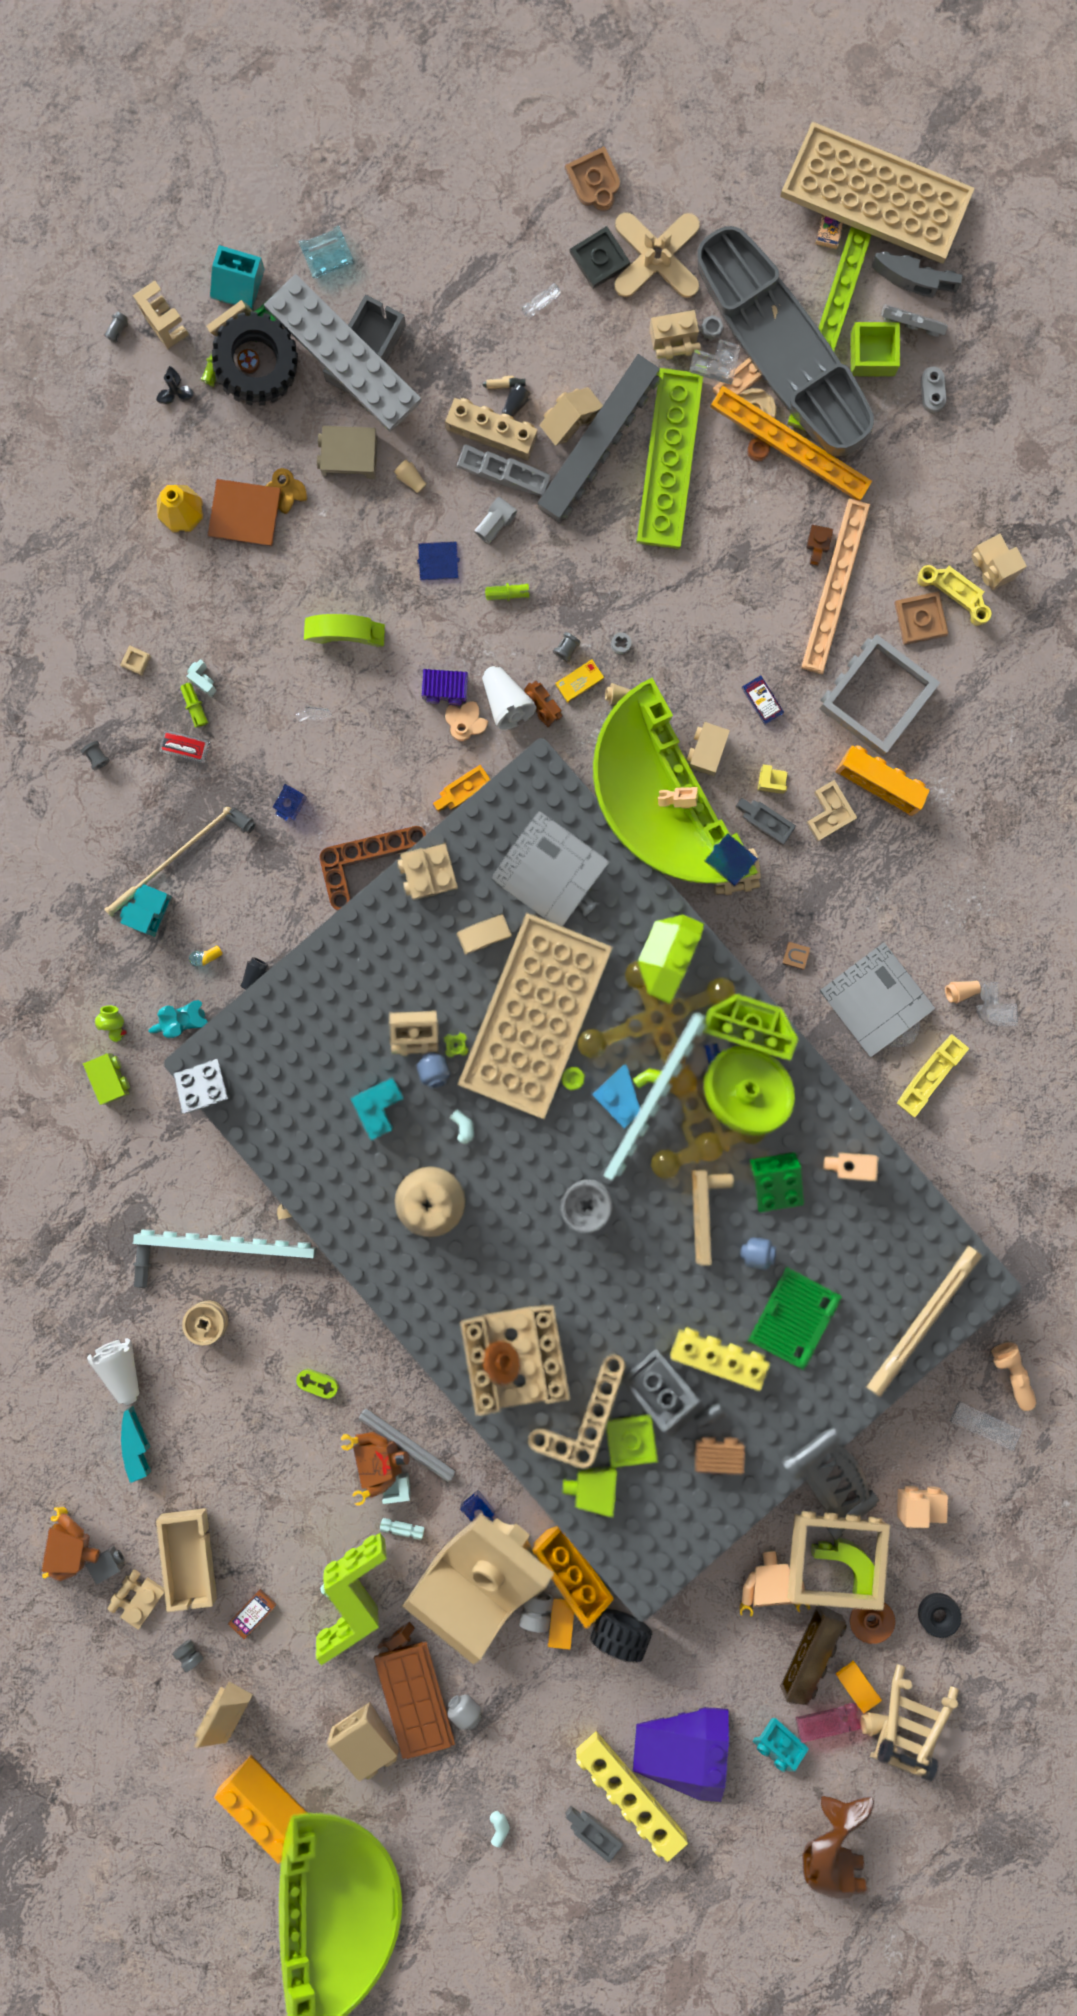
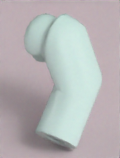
[490,1811,510,1848]

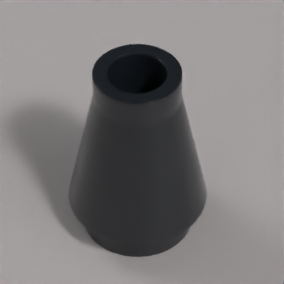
[501,384,531,417]
[240,957,268,990]

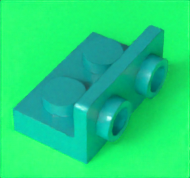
[752,1718,809,1772]

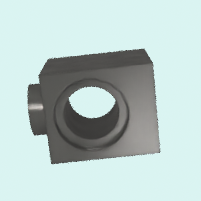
[85,1546,125,1585]

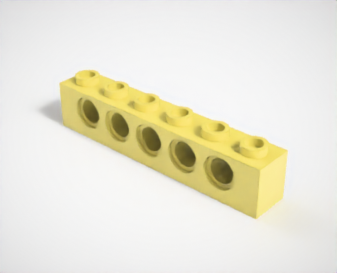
[576,1731,688,1862]

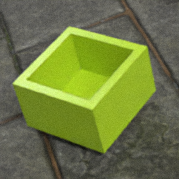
[851,322,900,376]

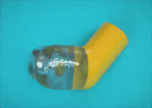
[189,946,223,966]

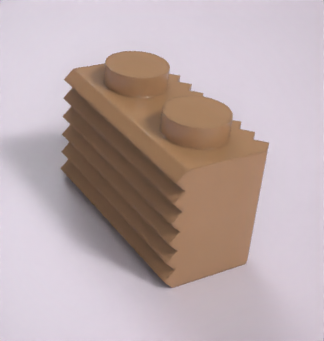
[695,1437,744,1475]

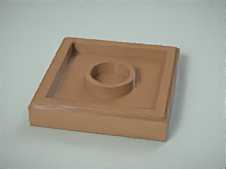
[894,591,948,645]

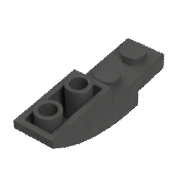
[872,252,962,298]

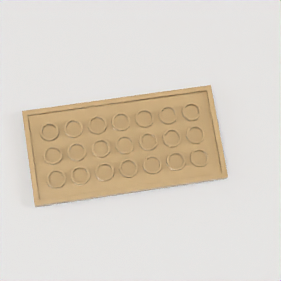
[780,122,975,264]
[458,913,612,1119]

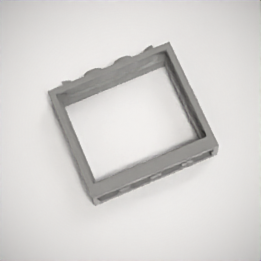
[819,634,941,757]

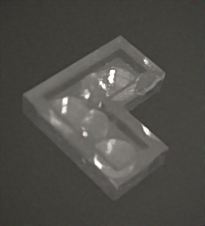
[689,339,740,385]

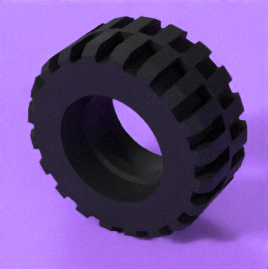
[212,312,298,406]

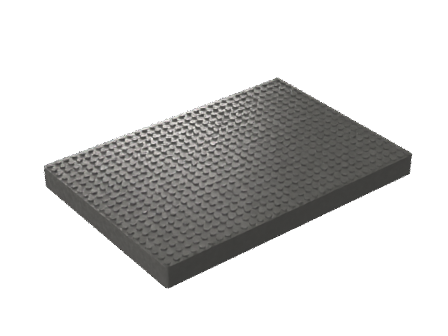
[164,738,1021,1622]

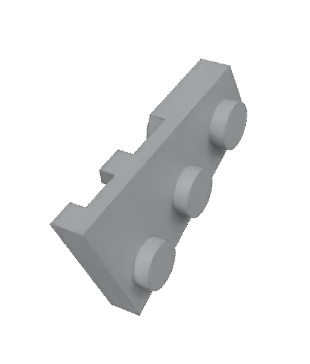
[881,304,948,337]

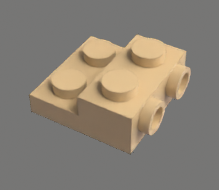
[398,844,458,900]

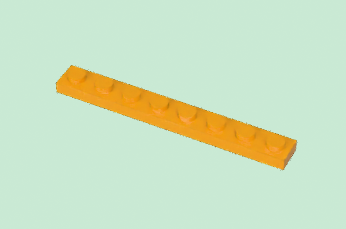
[710,386,872,501]

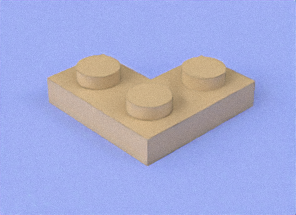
[806,780,857,841]

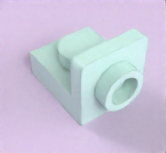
[187,659,217,697]

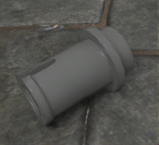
[104,312,129,343]
[226,807,256,834]
[694,1403,725,1430]

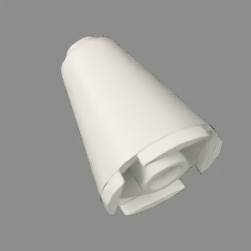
[482,666,536,730]
[87,1339,140,1405]

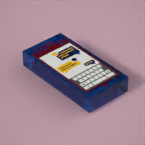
[742,675,784,725]

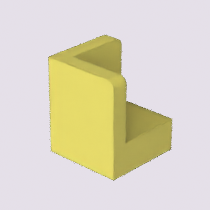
[758,764,787,794]

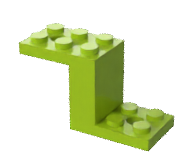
[316,1533,387,1666]

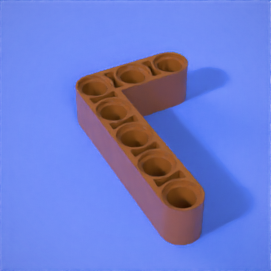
[319,826,427,911]

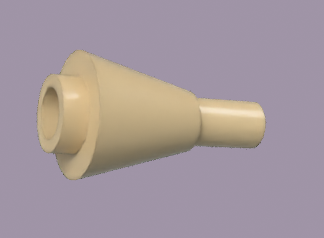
[605,683,630,705]

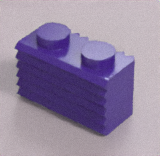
[421,669,468,706]

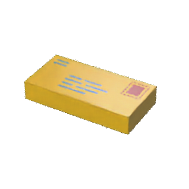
[555,659,604,703]

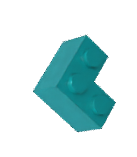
[120,884,172,937]
[350,1078,404,1140]

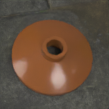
[850,1602,896,1644]

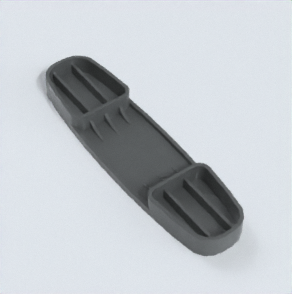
[698,226,874,456]

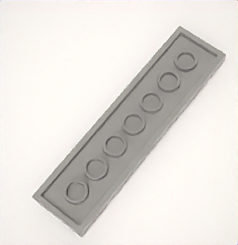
[264,274,422,432]

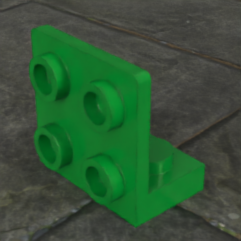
[750,1152,804,1213]

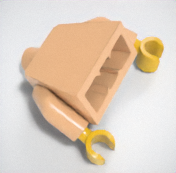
[739,1551,810,1617]

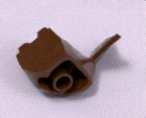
[802,1796,874,1899]

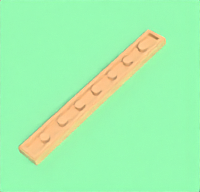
[801,498,870,674]

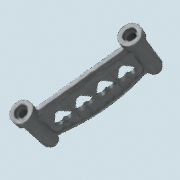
[781,1428,880,1540]

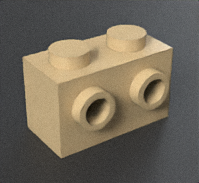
[687,722,730,776]

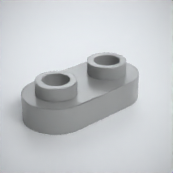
[921,367,946,413]

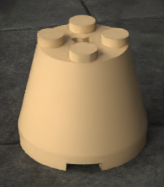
[395,1167,465,1237]

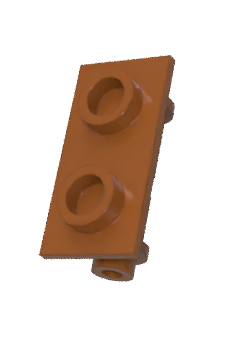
[523,680,563,728]

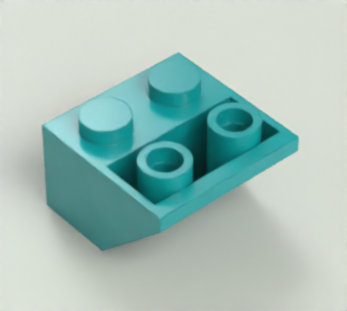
[210,245,265,310]

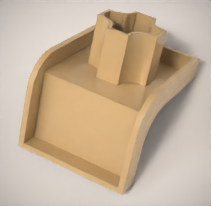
[402,1514,554,1665]

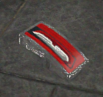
[159,730,211,763]

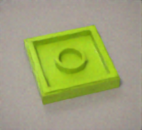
[606,1414,658,1468]

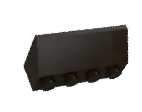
[780,1605,847,1705]

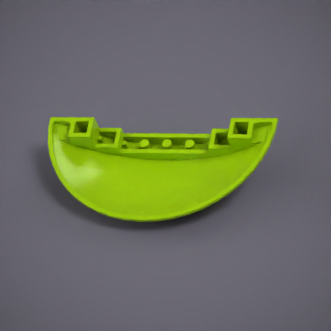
[593,677,758,884]
[279,1813,402,2016]

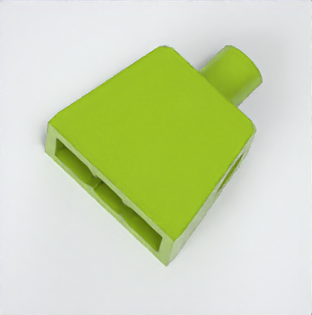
[562,1467,617,1517]

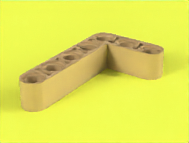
[529,1355,626,1468]

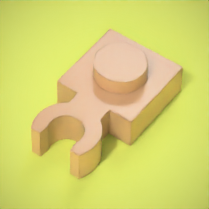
[658,787,698,808]

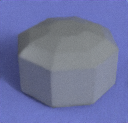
[701,315,723,340]

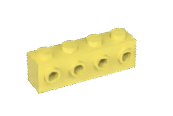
[670,1328,769,1391]

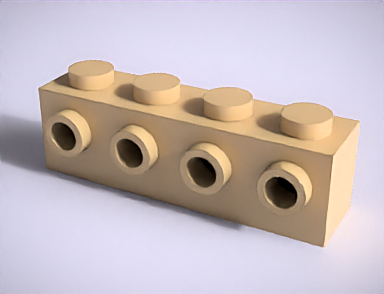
[445,398,537,461]

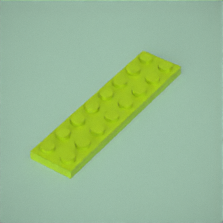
[636,368,704,549]

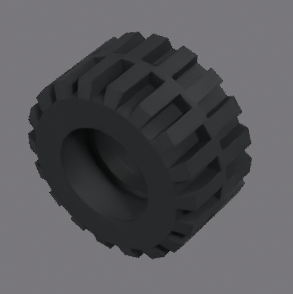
[590,1609,653,1663]

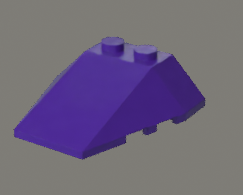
[632,1707,729,1802]

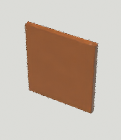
[208,479,281,546]

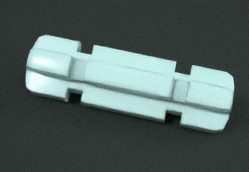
[380,1518,424,1540]

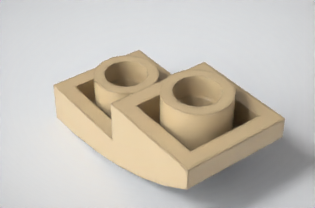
[457,915,511,954]

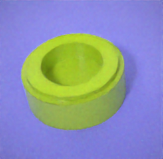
[561,1067,584,1090]

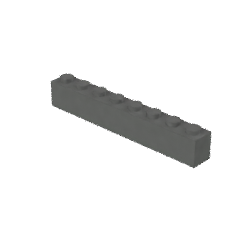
[537,354,661,523]

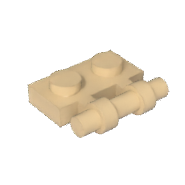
[107,1570,164,1630]

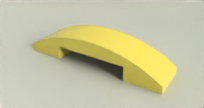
[896,1034,969,1118]

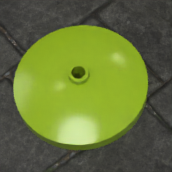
[704,1046,794,1135]

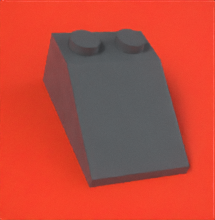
[622,1349,706,1438]

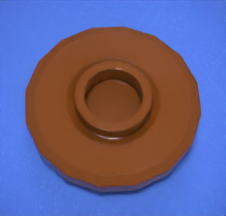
[483,1341,520,1385]

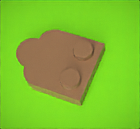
[565,146,620,211]

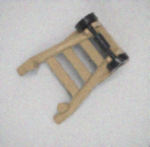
[870,1664,959,1782]

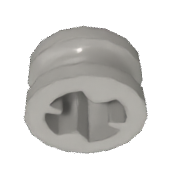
[611,633,631,654]

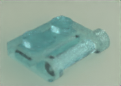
[298,225,354,279]

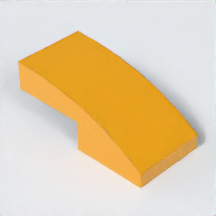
[548,1599,574,1650]
[835,1660,882,1714]

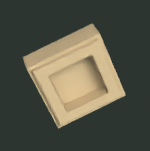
[120,645,151,676]

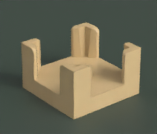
[133,280,189,350]

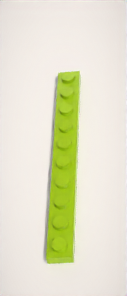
[787,226,871,431]

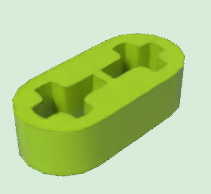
[296,1369,339,1399]

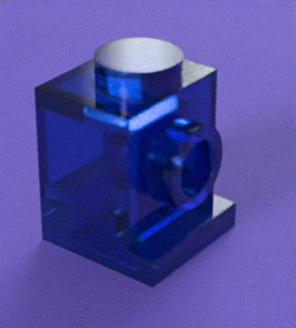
[272,784,307,821]
[460,1490,495,1522]

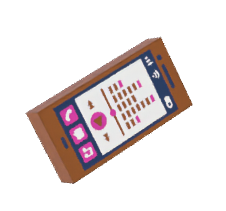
[228,1589,276,1639]

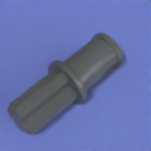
[133,1244,151,1288]

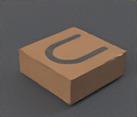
[782,942,810,970]

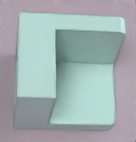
[382,1473,411,1504]

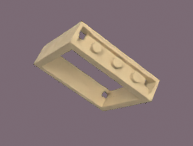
[787,1511,890,1610]

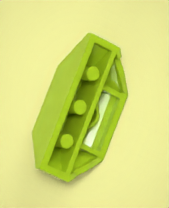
[638,915,704,1004]
[703,994,798,1060]

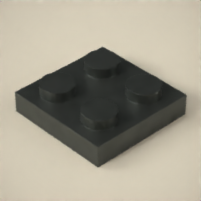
[570,226,631,289]

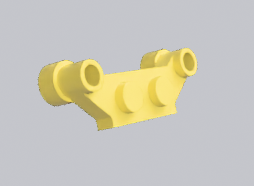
[917,565,991,626]

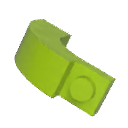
[304,614,385,647]
[811,1537,874,1595]

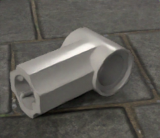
[475,497,517,544]

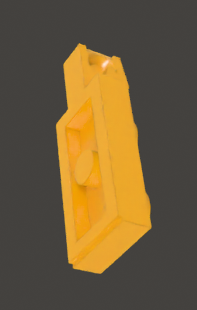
[433,764,490,812]

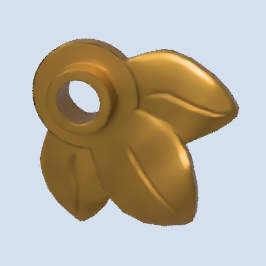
[266,468,307,514]

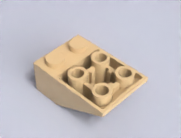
[195,1682,253,1748]

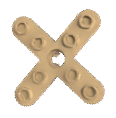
[615,213,699,298]

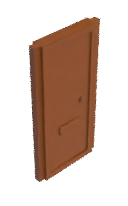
[374,1642,455,1759]

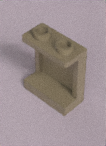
[317,426,377,479]

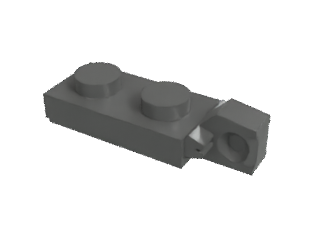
[735,798,796,845]
[565,1806,624,1863]

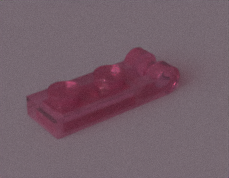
[795,1703,861,1743]

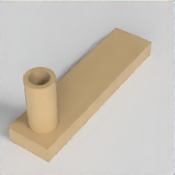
[692,1170,733,1265]

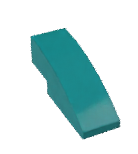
[121,1406,151,1483]

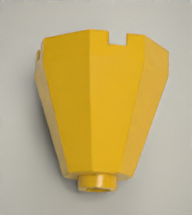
[157,485,203,532]

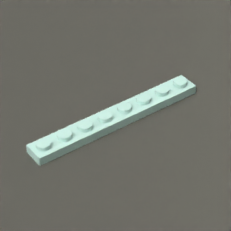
[604,1013,706,1180]
[133,1229,317,1258]

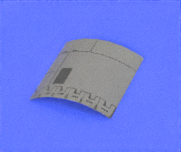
[491,811,609,927]
[820,943,935,1057]

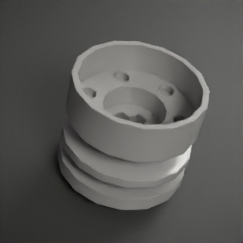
[561,1179,612,1232]

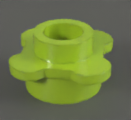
[444,1033,468,1057]

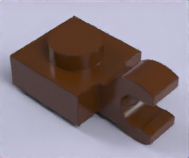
[806,524,833,566]
[377,1621,415,1651]

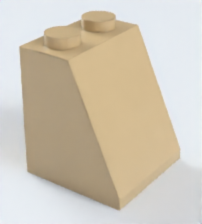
[327,1702,399,1782]

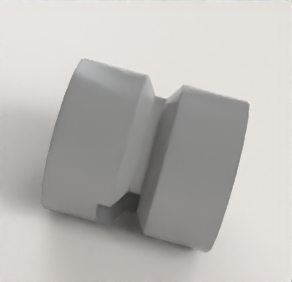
[519,1592,554,1632]

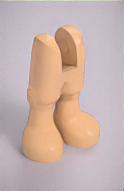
[991,1342,1036,1411]

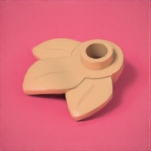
[445,701,488,741]

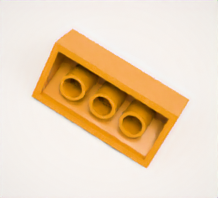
[835,746,930,816]
[533,1526,614,1628]
[214,1755,307,1864]

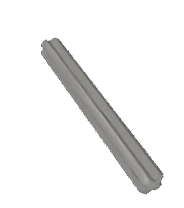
[359,1409,455,1482]

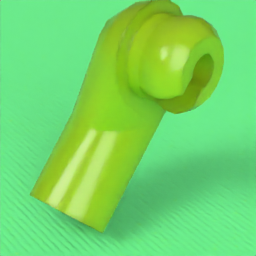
[633,1068,662,1088]

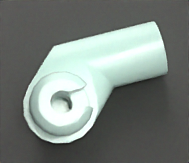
[450,1109,474,1144]

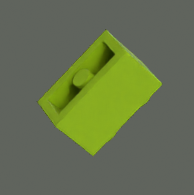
[83,1053,130,1105]

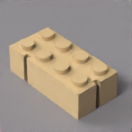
[156,1508,217,1612]

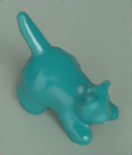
[148,1000,208,1039]

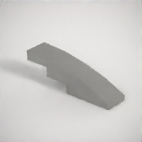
[456,444,550,497]

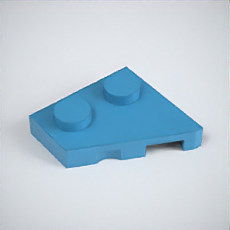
[592,1064,640,1128]

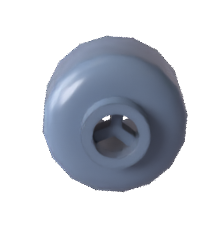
[417,1052,450,1088]
[741,1238,776,1270]

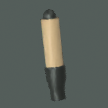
[482,376,526,389]

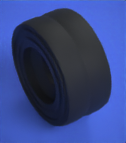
[918,1593,962,1638]

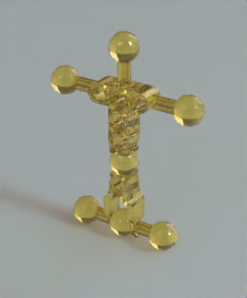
[578,961,766,1179]

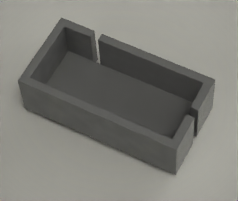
[323,294,406,396]

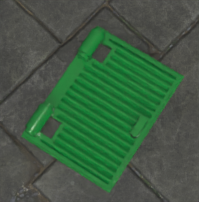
[748,1267,842,1370]

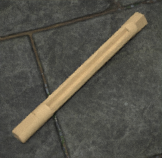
[867,1246,982,1396]

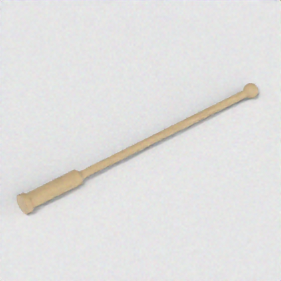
[105,807,231,917]

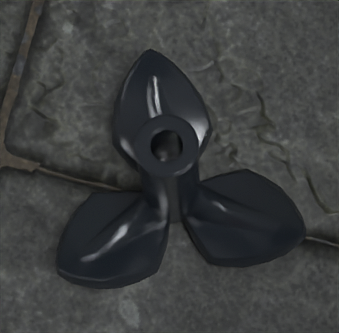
[156,366,194,404]

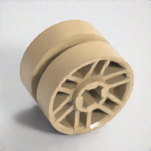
[182,1300,228,1345]

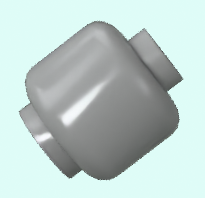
[448,1694,481,1730]

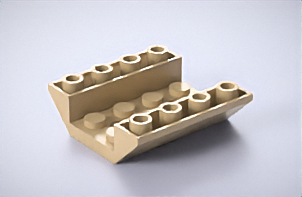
[461,1306,569,1415]

